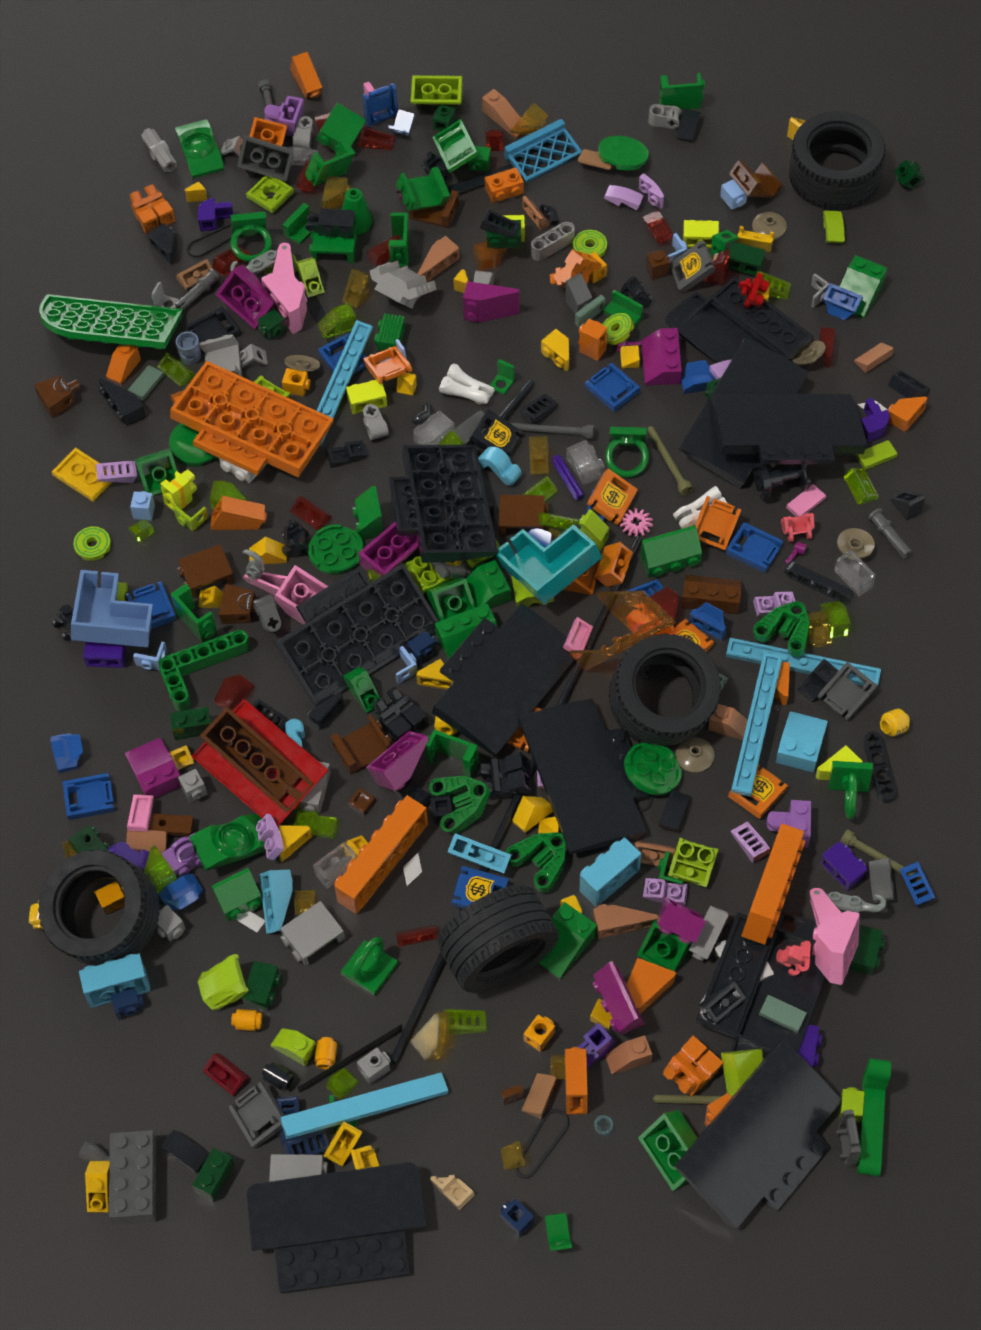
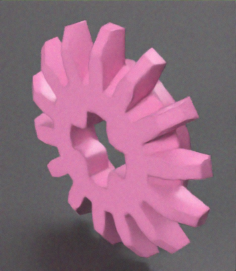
[620,508,653,537]

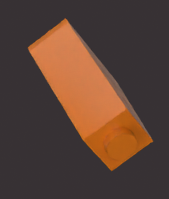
[290,52,323,99]
[210,495,267,530]
[626,958,676,1014]
[565,1047,587,1114]

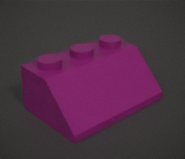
[641,328,682,386]
[358,522,419,577]
[592,961,644,1035]

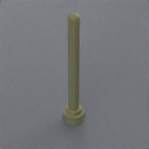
[647,426,694,496]
[840,829,929,887]
[653,1095,733,1104]

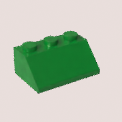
[641,525,702,578]
[435,604,497,659]
[638,1110,697,1191]

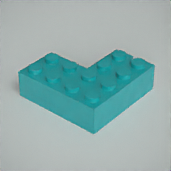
[496,525,602,604]

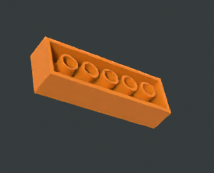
[334,795,428,915]
[742,823,806,945]

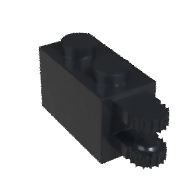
[305,208,356,238]

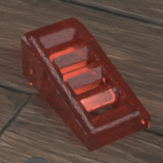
[358,127,395,150]
[367,234,400,267]
[213,244,251,276]
[819,327,835,368]

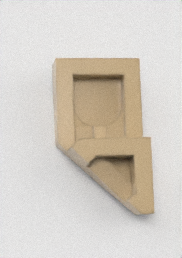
[430,1175,475,1210]

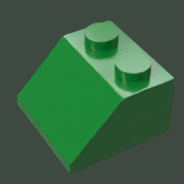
[134,448,177,495]
[352,486,383,540]
[466,560,511,609]
[426,577,476,621]
[212,868,263,921]
[637,919,692,972]

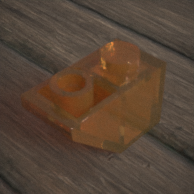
[473,241,507,271]

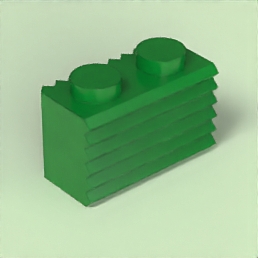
[374,313,405,351]

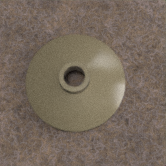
[752,212,787,240]
[792,341,826,365]
[284,355,320,372]
[837,528,875,559]
[675,737,715,773]

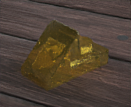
[342,269,370,308]
[529,436,549,474]
[807,611,831,648]

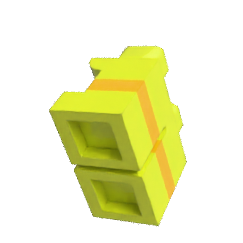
[160,469,197,511]

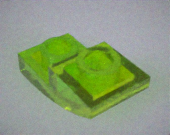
[293,810,339,839]

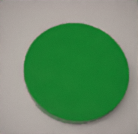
[598,136,649,171]
[169,423,217,466]
[308,524,364,575]
[624,743,682,795]

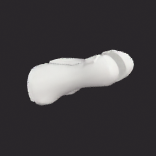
[439,364,495,405]
[673,486,727,529]

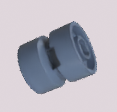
[176,332,202,365]

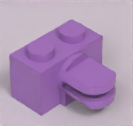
[264,95,304,137]
[766,800,811,847]
[161,833,203,879]

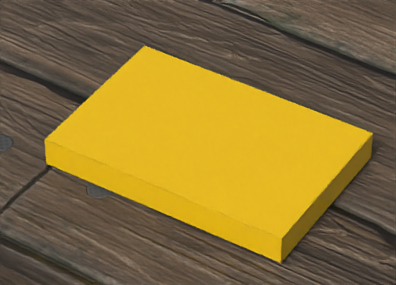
[52,447,114,502]

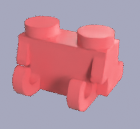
[781,513,815,542]
[776,941,811,976]

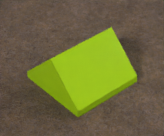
[721,1049,764,1096]

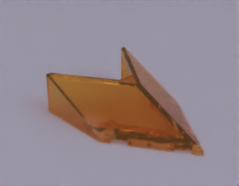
[569,591,676,672]

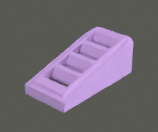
[96,461,137,483]
[731,821,770,863]

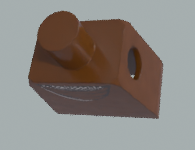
[34,375,81,418]
[219,584,256,624]

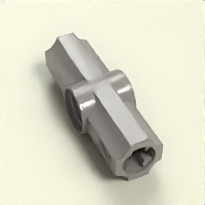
[141,128,177,173]

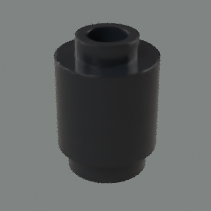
[262,1062,294,1091]

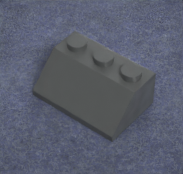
[237,135,294,181]

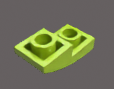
[823,211,845,244]

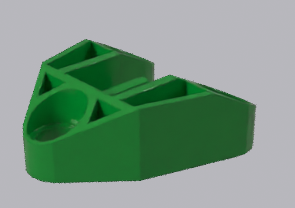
[753,601,809,657]
[429,776,490,834]
[505,832,566,893]

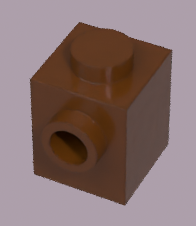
[646,250,671,280]

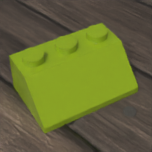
[411,75,463,105]

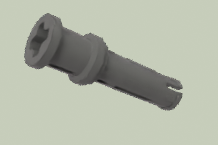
[174,268,221,311]
[868,508,913,559]

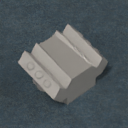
[370,261,437,308]

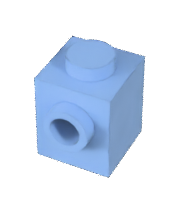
[720,179,747,210]
[130,491,155,521]

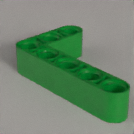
[159,630,250,711]
[857,1058,891,1176]

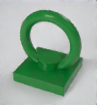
[230,212,272,262]
[605,427,649,478]
[828,761,873,820]
[341,937,398,996]

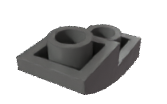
[453,410,492,445]
[869,858,894,903]

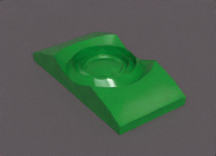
[175,119,225,179]
[433,119,479,173]
[189,814,266,871]

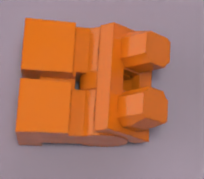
[129,184,176,235]
[550,249,602,288]
[663,1036,724,1096]

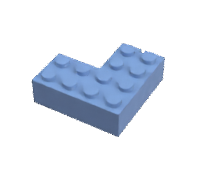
[71,570,153,647]

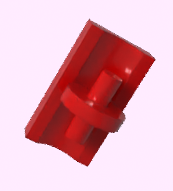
[738,272,770,308]

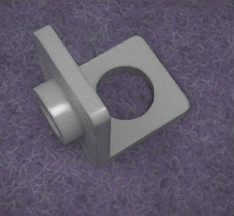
[220,136,243,156]
[811,274,830,308]
[151,282,179,308]
[240,344,268,369]

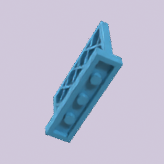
[504,119,582,183]

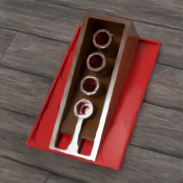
[191,699,329,827]

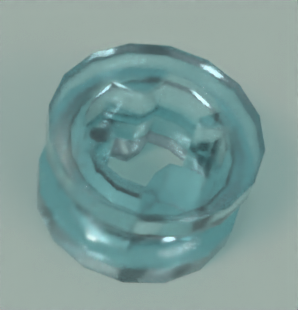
[594,1115,613,1136]

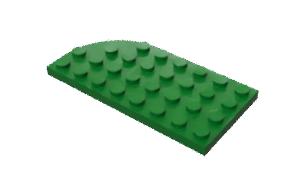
[39,294,183,349]

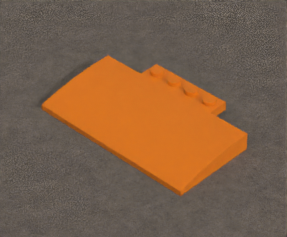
[170,361,334,478]

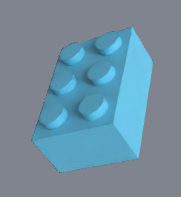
[580,837,641,907]
[79,954,151,1008]

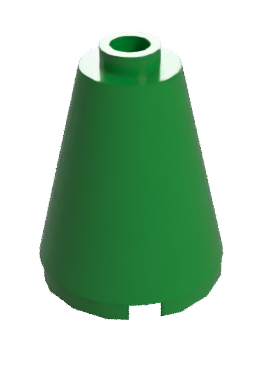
[342,188,374,235]

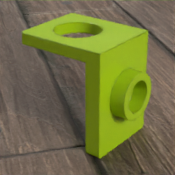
[173,506,209,531]

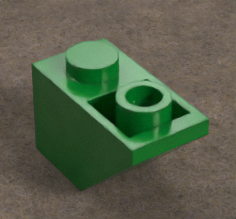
[343,667,380,713]

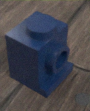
[407,631,438,665]
[111,988,144,1021]
[500,1198,534,1237]

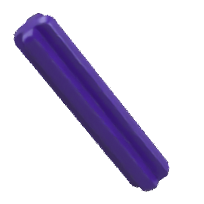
[552,455,584,500]

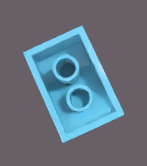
[776,711,828,773]

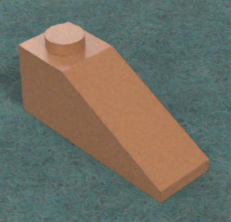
[482,89,528,139]
[418,236,460,282]
[593,904,658,939]

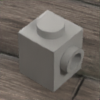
[178,769,207,803]
[155,905,185,942]
[357,1048,391,1085]

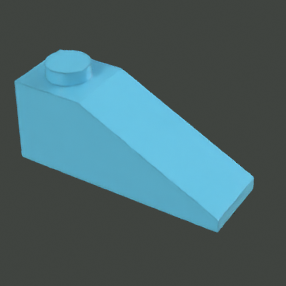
[448,834,511,874]
[259,870,293,934]

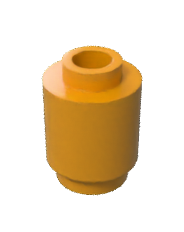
[231,1009,262,1031]
[314,1037,337,1070]

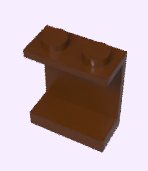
[729,160,783,198]
[407,190,459,228]
[499,495,548,536]
[177,544,235,598]
[330,715,392,775]

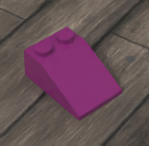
[215,265,275,329]
[463,281,520,322]
[366,731,429,791]
[125,738,181,798]
[657,897,706,944]

